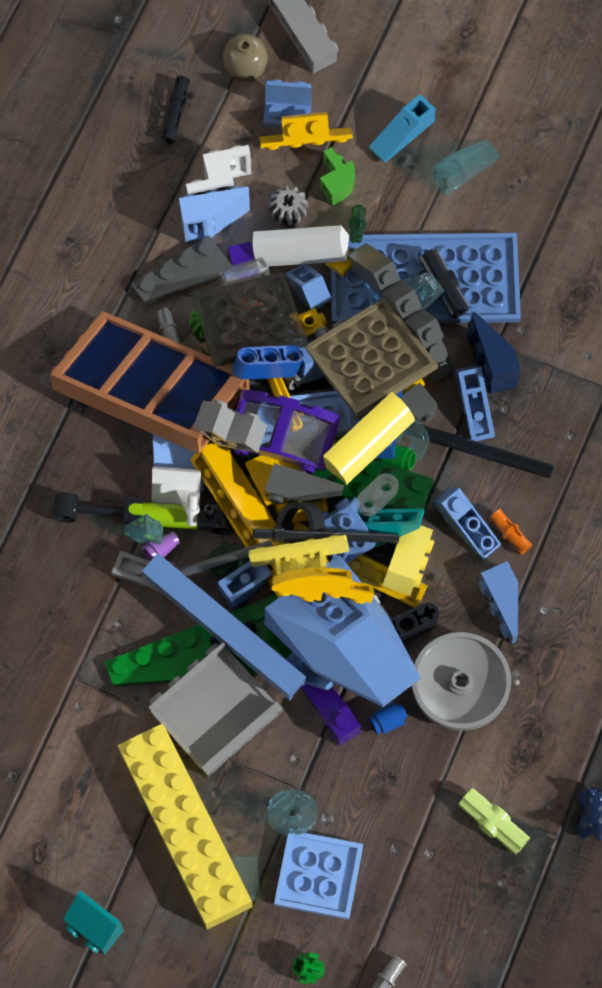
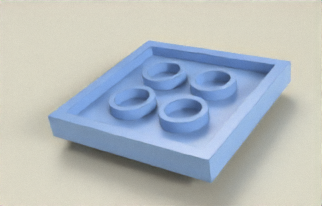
[274,830,363,920]

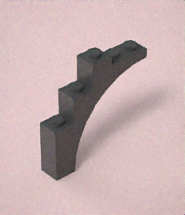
[347,243,454,383]

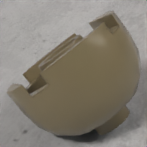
[223,34,268,81]

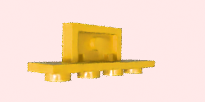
[259,112,353,150]

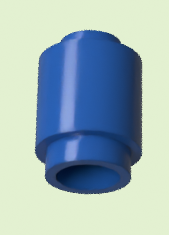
[368,702,407,735]

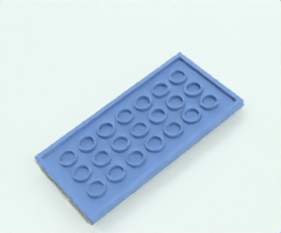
[331,233,521,325]

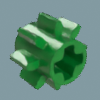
[292,952,324,985]

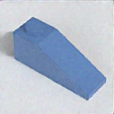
[453,364,495,441]

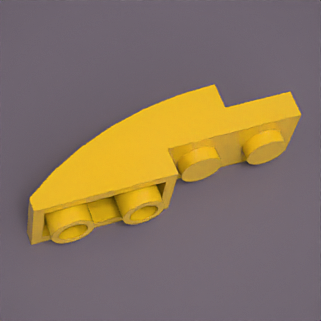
[272,567,374,604]

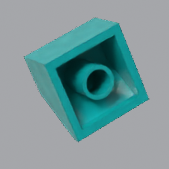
[63,890,124,955]

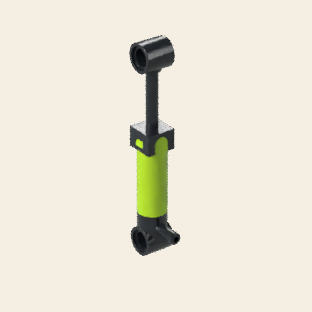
[52,492,234,535]

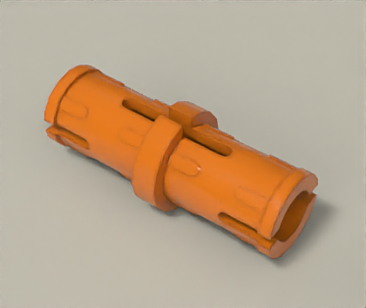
[489,509,533,555]

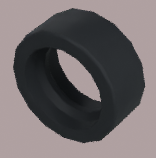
[277,501,325,543]

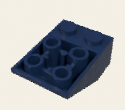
[466,312,521,394]

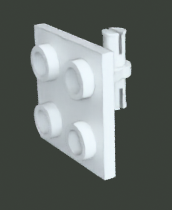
[152,466,201,526]

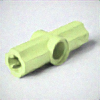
[458,788,530,855]

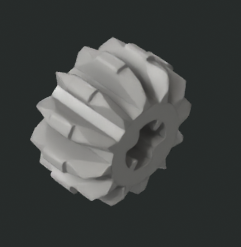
[269,185,308,226]

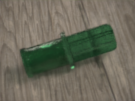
[348,204,367,243]

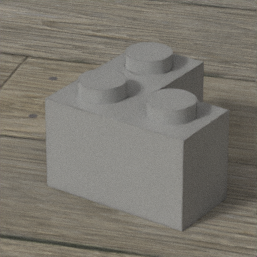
[193,399,267,453]

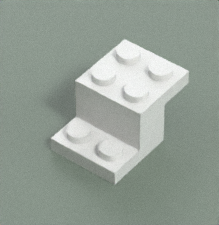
[186,145,251,195]

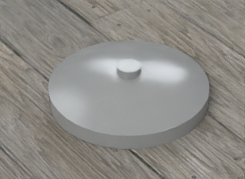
[412,632,511,731]

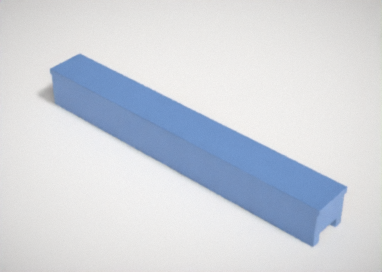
[142,553,306,701]

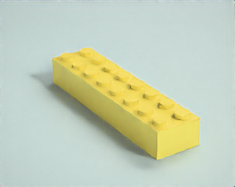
[118,723,252,930]

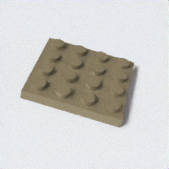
[304,298,438,418]

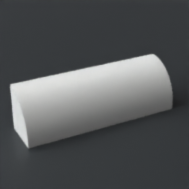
[253,225,349,267]

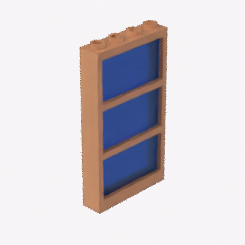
[50,311,250,454]

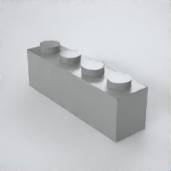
[269,0,339,74]

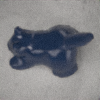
[576,786,602,841]

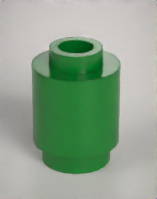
[379,445,416,470]

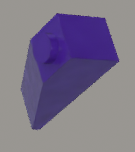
[300,684,361,746]

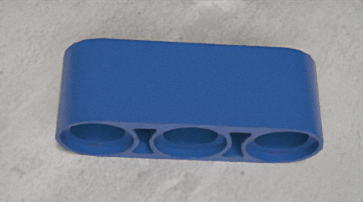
[232,345,304,379]

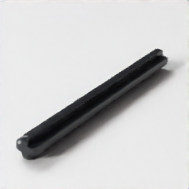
[415,424,554,478]

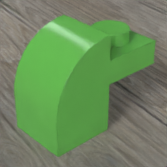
[320,147,355,206]

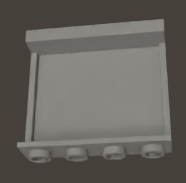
[148,642,283,777]

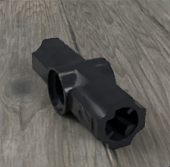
[419,249,469,318]

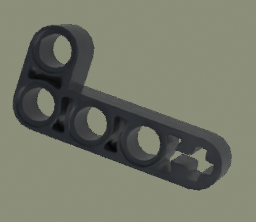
[390,602,439,643]

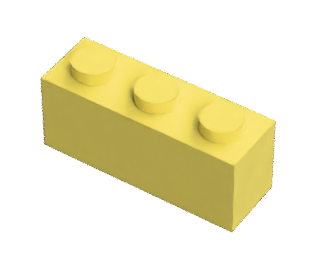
[382,525,434,596]

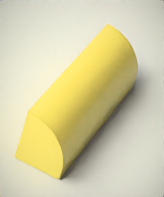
[323,392,415,485]

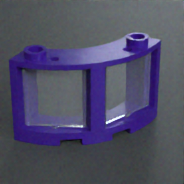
[234,390,341,474]

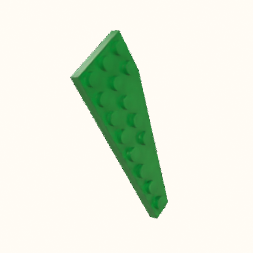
[104,594,292,686]

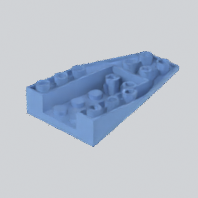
[264,555,420,707]

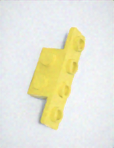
[248,535,349,575]

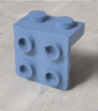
[322,497,376,563]

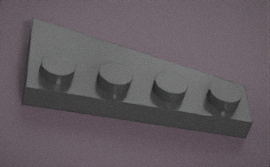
[132,235,235,305]

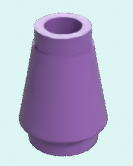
[142,532,180,561]

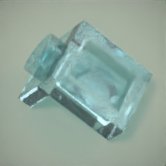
[124,514,163,545]

